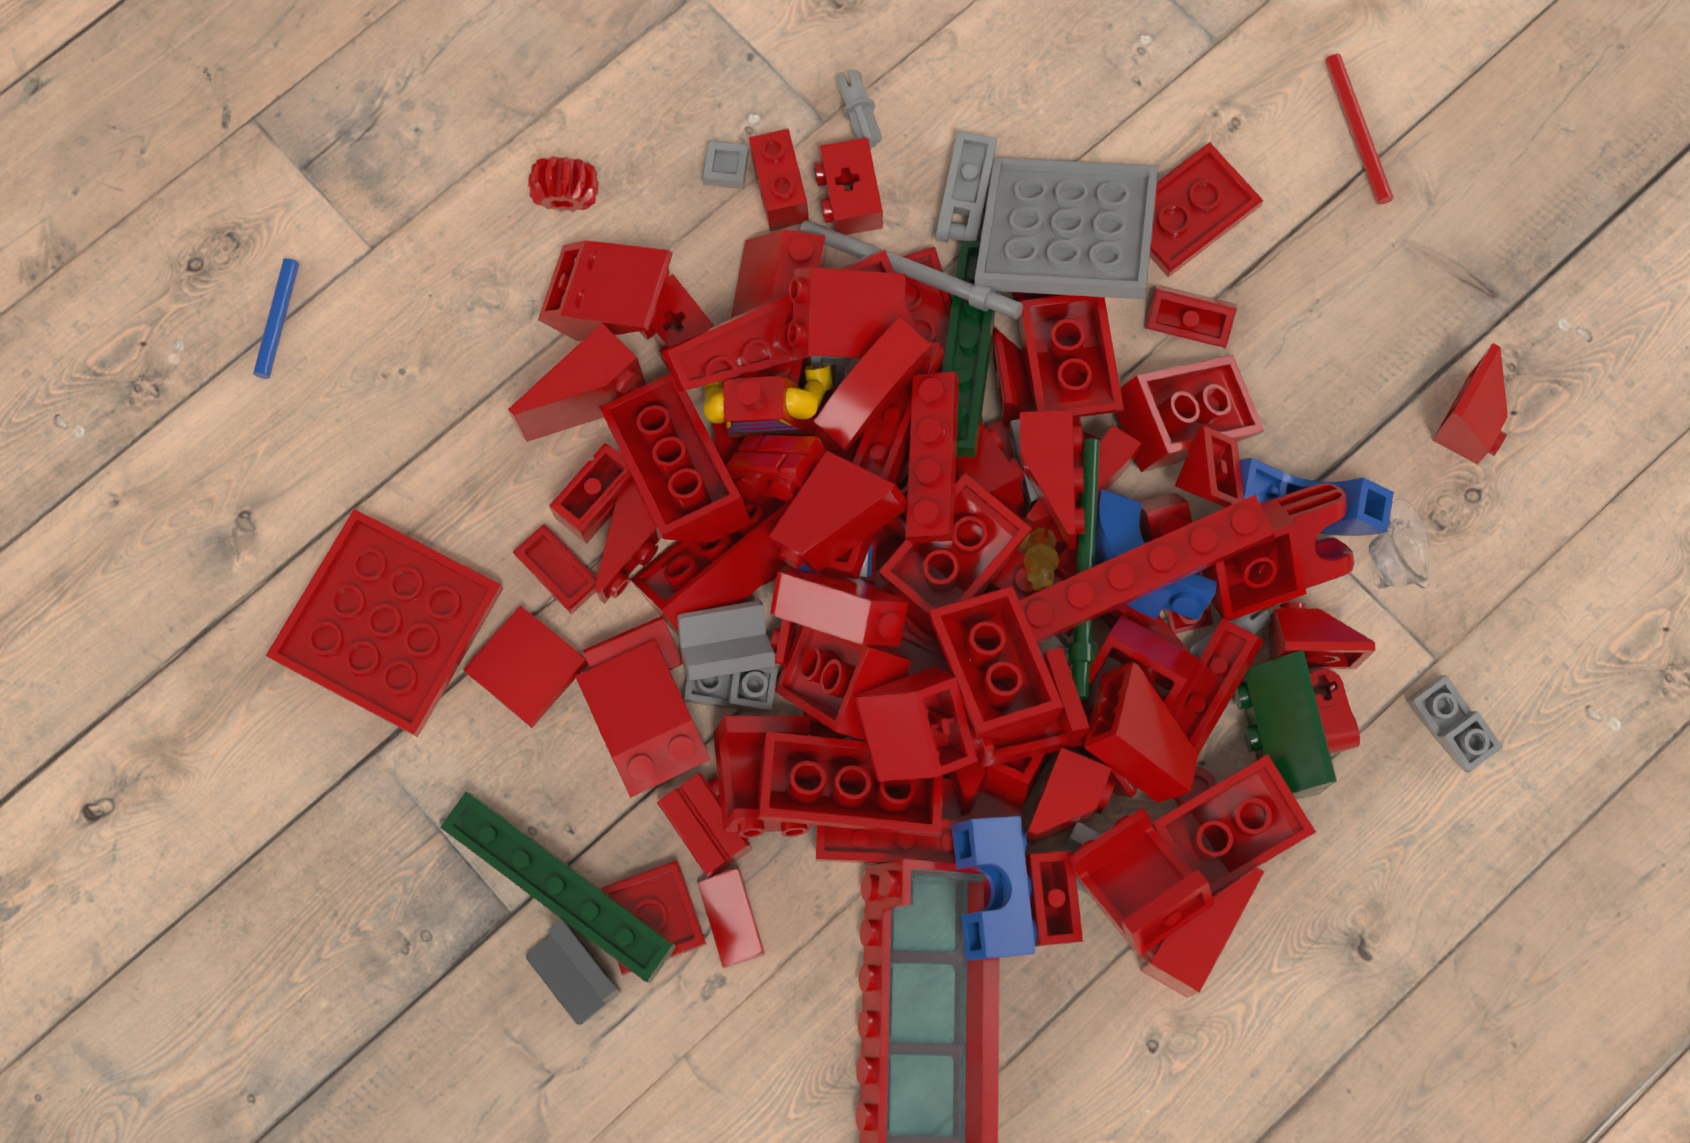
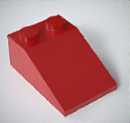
[1017,295,1124,418]
[508,323,646,442]
[1117,355,1265,472]
[878,473,1032,620]
[1073,615,1199,755]
[775,625,912,740]
[575,639,711,798]
[1152,754,1316,894]
[1139,867,1265,998]

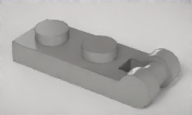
[935,131,997,243]

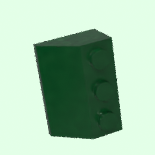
[1234,650,1337,799]

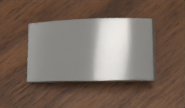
[682,667,778,712]
[1406,675,1503,773]

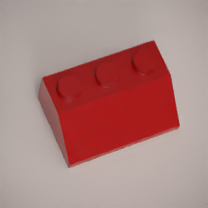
[928,586,1064,739]

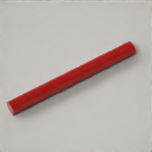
[1325,54,1394,205]

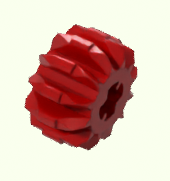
[528,156,599,212]

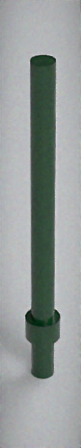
[1068,439,1100,699]

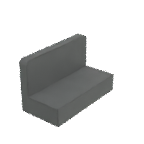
[526,919,621,1025]

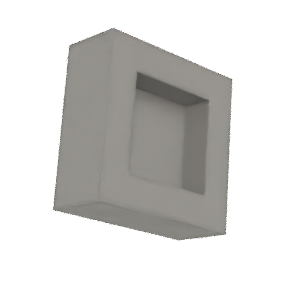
[703,141,749,189]

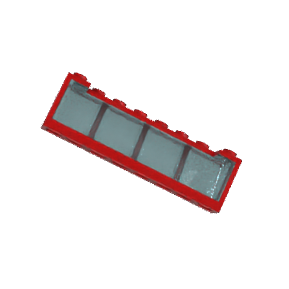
[855,859,1000,1143]

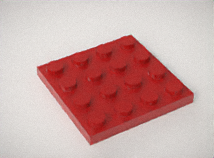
[266,509,504,738]

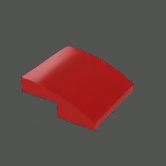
[463,606,588,728]

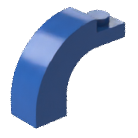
[1240,458,1394,536]
[1095,489,1217,620]

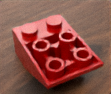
[538,240,673,341]

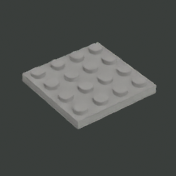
[975,157,1158,300]

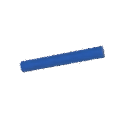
[253,258,299,379]

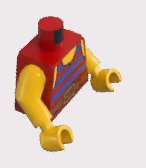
[704,364,833,438]

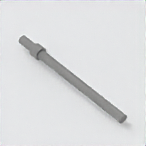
[800,220,1023,319]

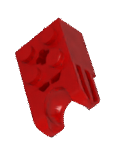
[1202,483,1355,621]

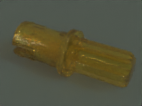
[1024,528,1059,591]

